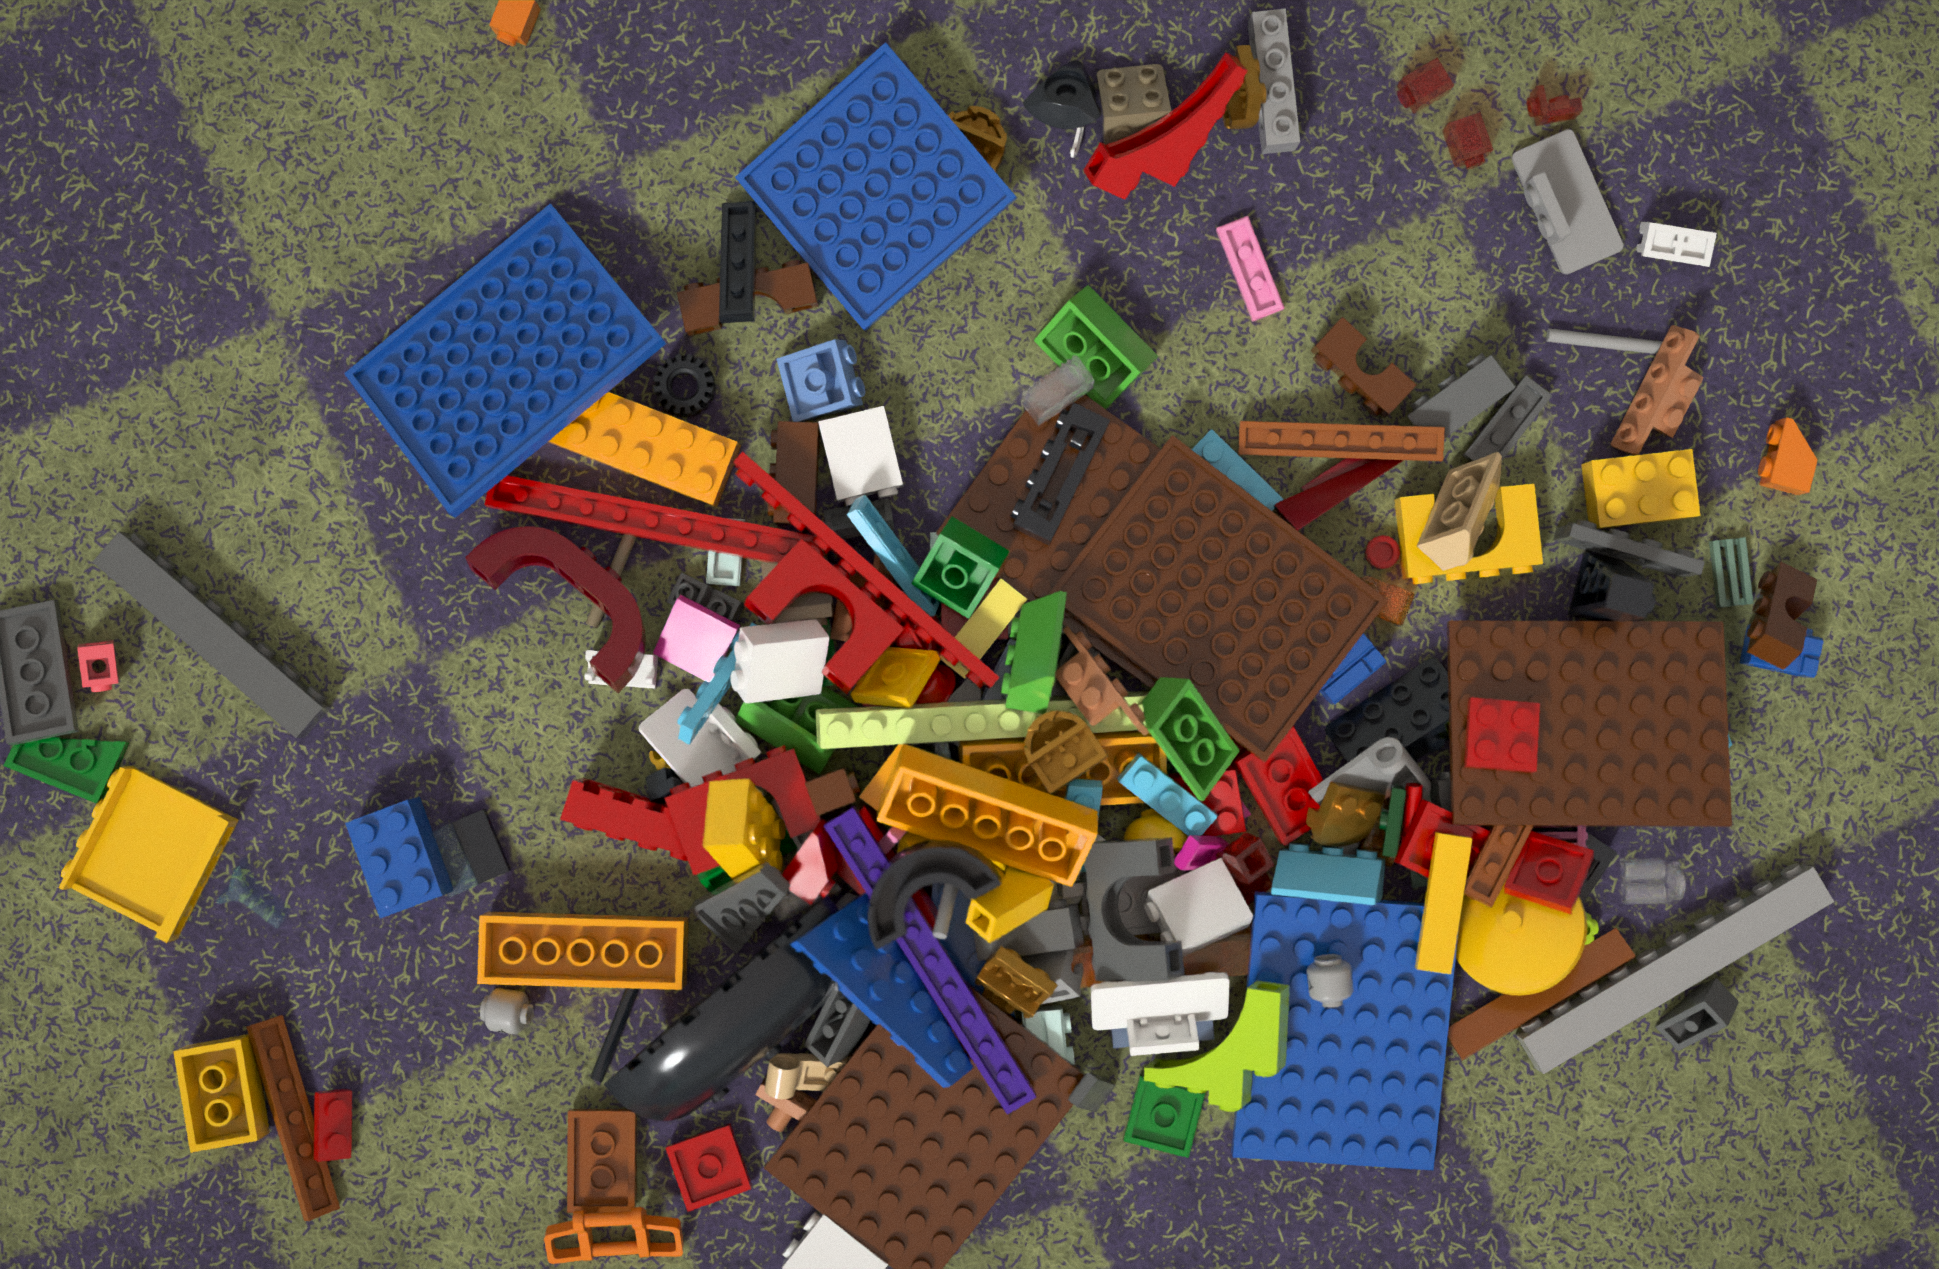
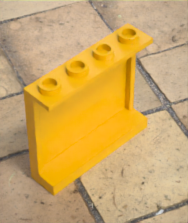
[59,766,239,943]

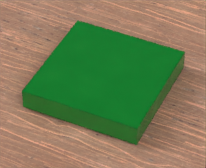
[1123,1074,1205,1158]

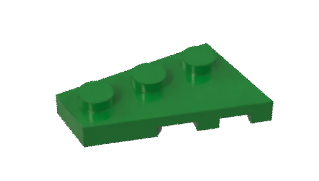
[3,737,129,804]

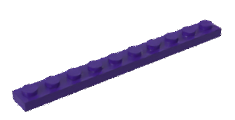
[824,806,1037,1115]

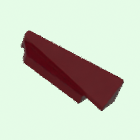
[1273,458,1404,531]

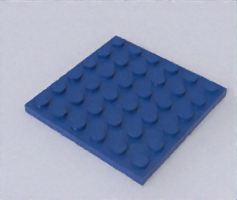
[735,42,1017,331]

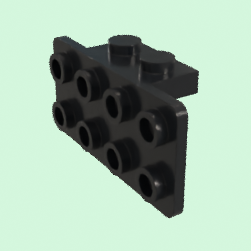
[1325,657,1449,763]

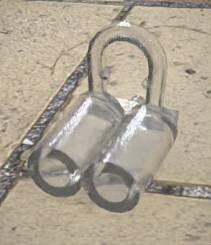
[1620,857,1685,905]

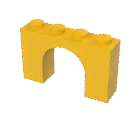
[1394,484,1543,585]
[897,832,1054,943]

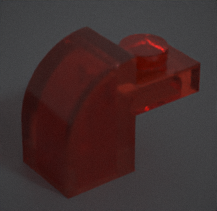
[1216,833,1274,905]

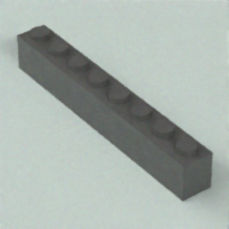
[93,531,331,738]

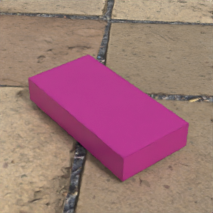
[1174,835,1229,870]

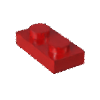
[314,1089,352,1162]

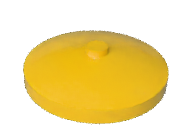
[1456,875,1587,995]

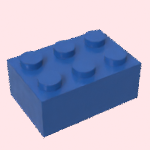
[345,797,454,919]

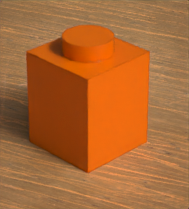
[489,0,541,46]

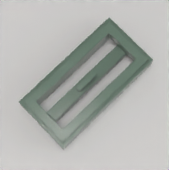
[1709,537,1754,608]

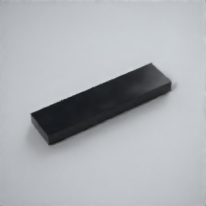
[719,201,757,323]

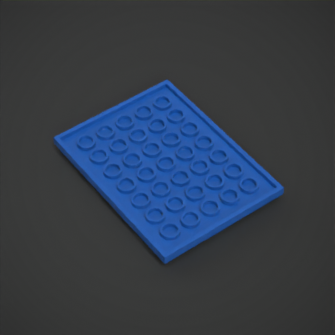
[344,203,667,518]
[1231,891,1460,1171]

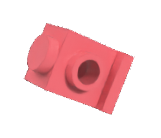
[77,640,119,692]

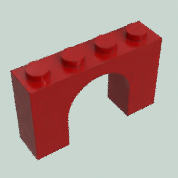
[744,538,904,695]
[664,745,821,876]

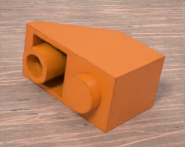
[1758,417,1818,495]

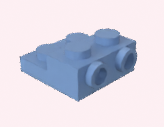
[777,339,865,422]

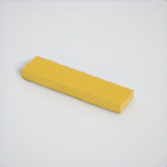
[1415,832,1472,974]

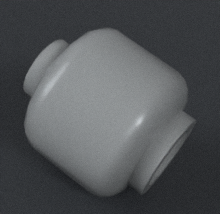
[1306,954,1354,1008]
[480,988,534,1034]

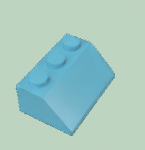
[1271,843,1385,905]

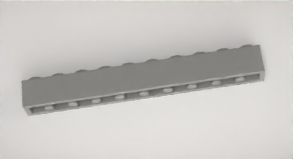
[1515,863,1834,1074]

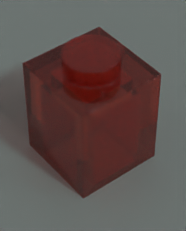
[1397,57,1454,114]
[1442,112,1493,170]

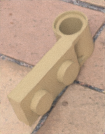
[764,1053,850,1099]

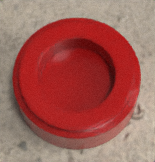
[1365,535,1400,569]

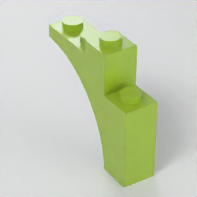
[1144,980,1290,1112]

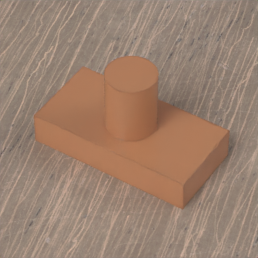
[755,1074,816,1132]

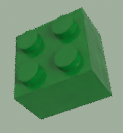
[911,516,1010,619]

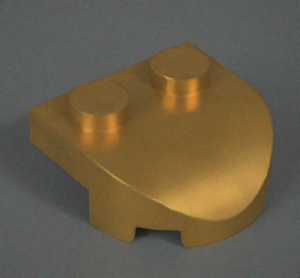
[1222,45,1266,129]
[948,106,1007,172]
[1024,710,1108,795]
[1306,781,1385,847]
[975,946,1058,1018]

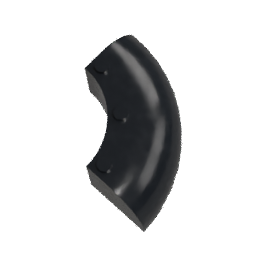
[604,895,839,1121]

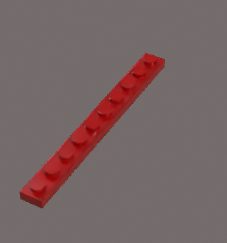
[733,451,1000,689]
[484,475,815,564]

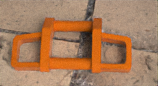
[544,1207,684,1264]

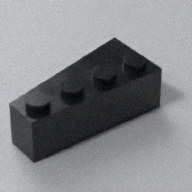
[1568,551,1656,622]

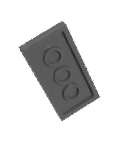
[1553,520,1705,578]
[0,600,79,746]

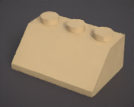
[1417,452,1502,571]

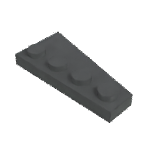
[689,862,791,954]

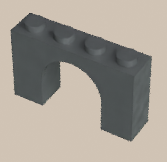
[1083,837,1184,981]

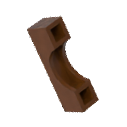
[677,260,819,336]

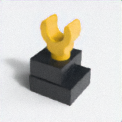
[646,751,684,805]

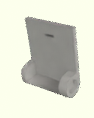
[1308,737,1431,806]

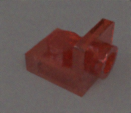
[1527,85,1583,126]

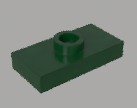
[1379,784,1406,857]

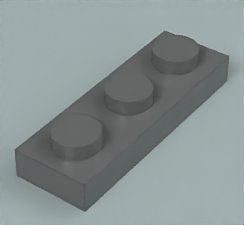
[1462,375,1553,462]

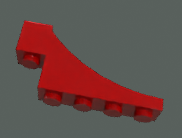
[1083,52,1248,200]

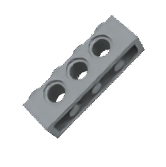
[1247,9,1300,154]

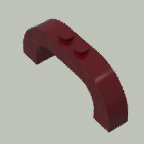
[465,526,646,694]

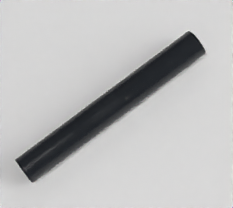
[590,988,639,1082]

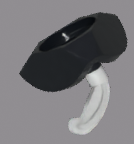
[1023,60,1102,158]

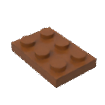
[567,1109,637,1213]

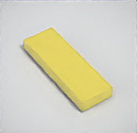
[939,579,1027,678]

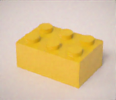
[1581,449,1700,529]
[703,779,785,880]
[173,1034,270,1153]

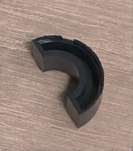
[868,840,1002,950]

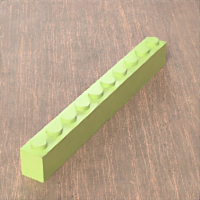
[816,691,1150,749]

